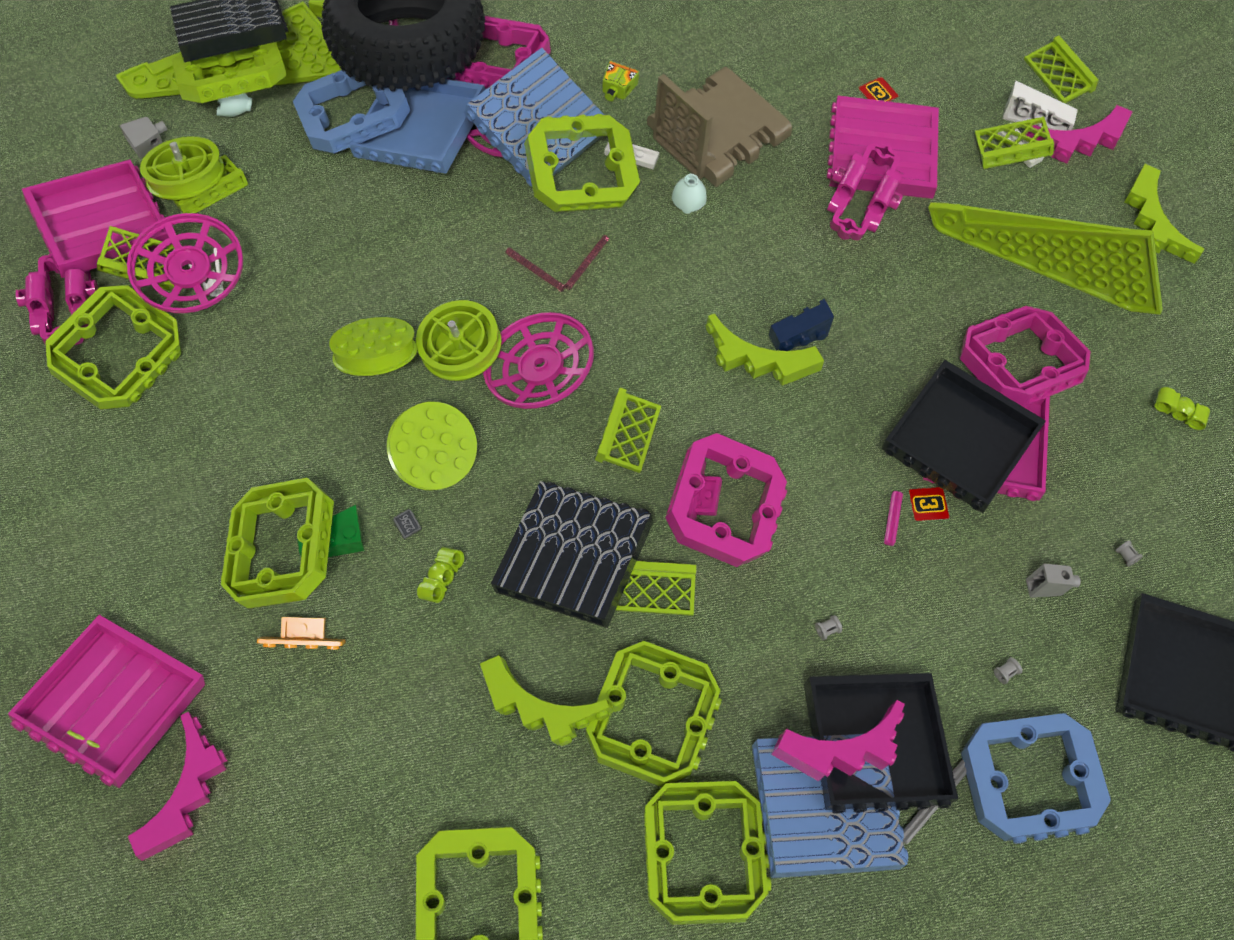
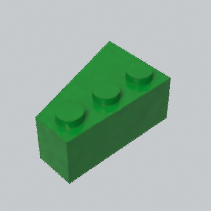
[297,505,364,557]

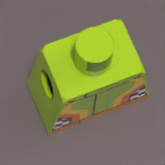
[602,61,639,101]

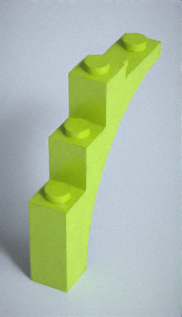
[1124,164,1204,264]
[705,313,824,386]
[480,655,614,746]

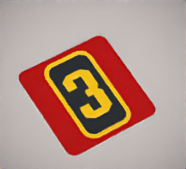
[859,77,899,102]
[909,487,949,521]

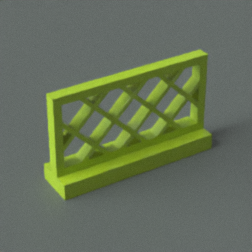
[1024,35,1098,103]
[975,117,1054,169]
[172,155,248,214]
[97,226,175,292]
[595,388,661,473]
[615,561,696,616]

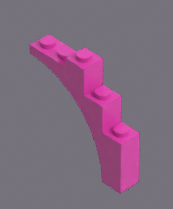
[1026,105,1133,164]
[771,700,905,781]
[128,712,227,861]

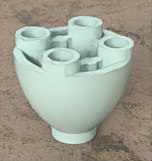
[217,93,252,117]
[672,174,707,214]

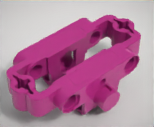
[827,143,904,241]
[15,254,98,346]

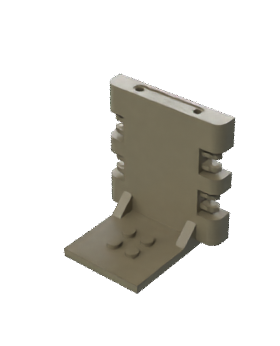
[647,67,792,187]

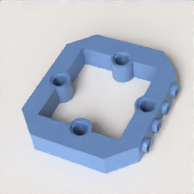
[293,70,410,153]
[961,713,1111,844]

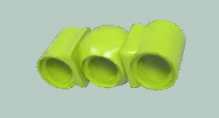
[1155,387,1210,430]
[417,547,464,603]

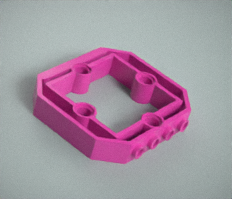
[447,16,551,88]
[960,306,1091,407]
[665,433,787,567]

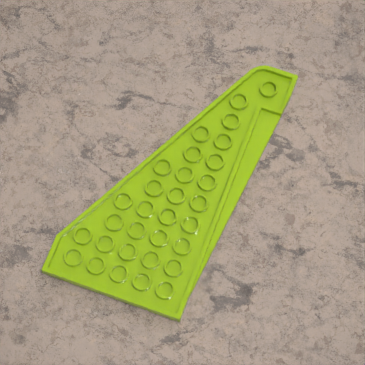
[115,1,341,99]
[928,202,1163,315]

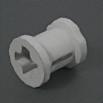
[1115,540,1143,567]
[815,615,842,640]
[993,657,1022,684]

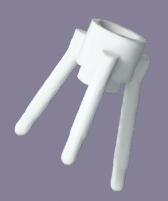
[188,248,224,297]

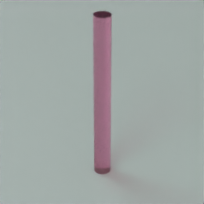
[564,235,609,290]
[505,247,566,292]

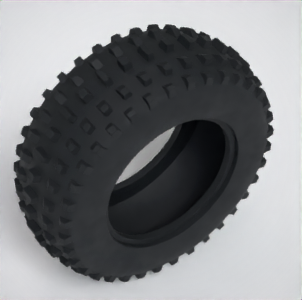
[321,0,485,91]

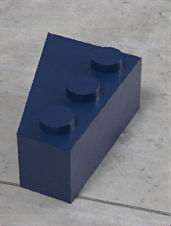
[768,299,834,351]

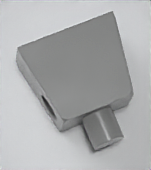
[120,117,167,158]
[1026,564,1081,598]

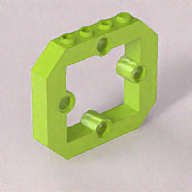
[172,42,287,103]
[524,114,640,212]
[45,285,181,410]
[221,478,334,608]
[585,641,722,787]
[644,781,771,925]
[416,827,543,940]

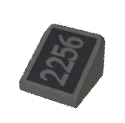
[393,509,422,539]

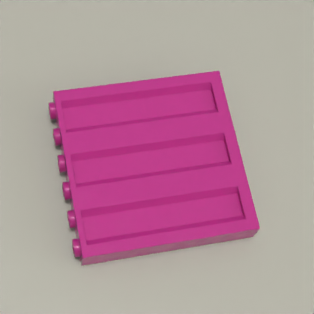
[827,95,939,199]
[22,160,169,278]
[8,615,205,788]

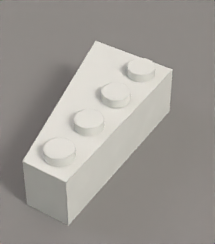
[1003,81,1077,130]

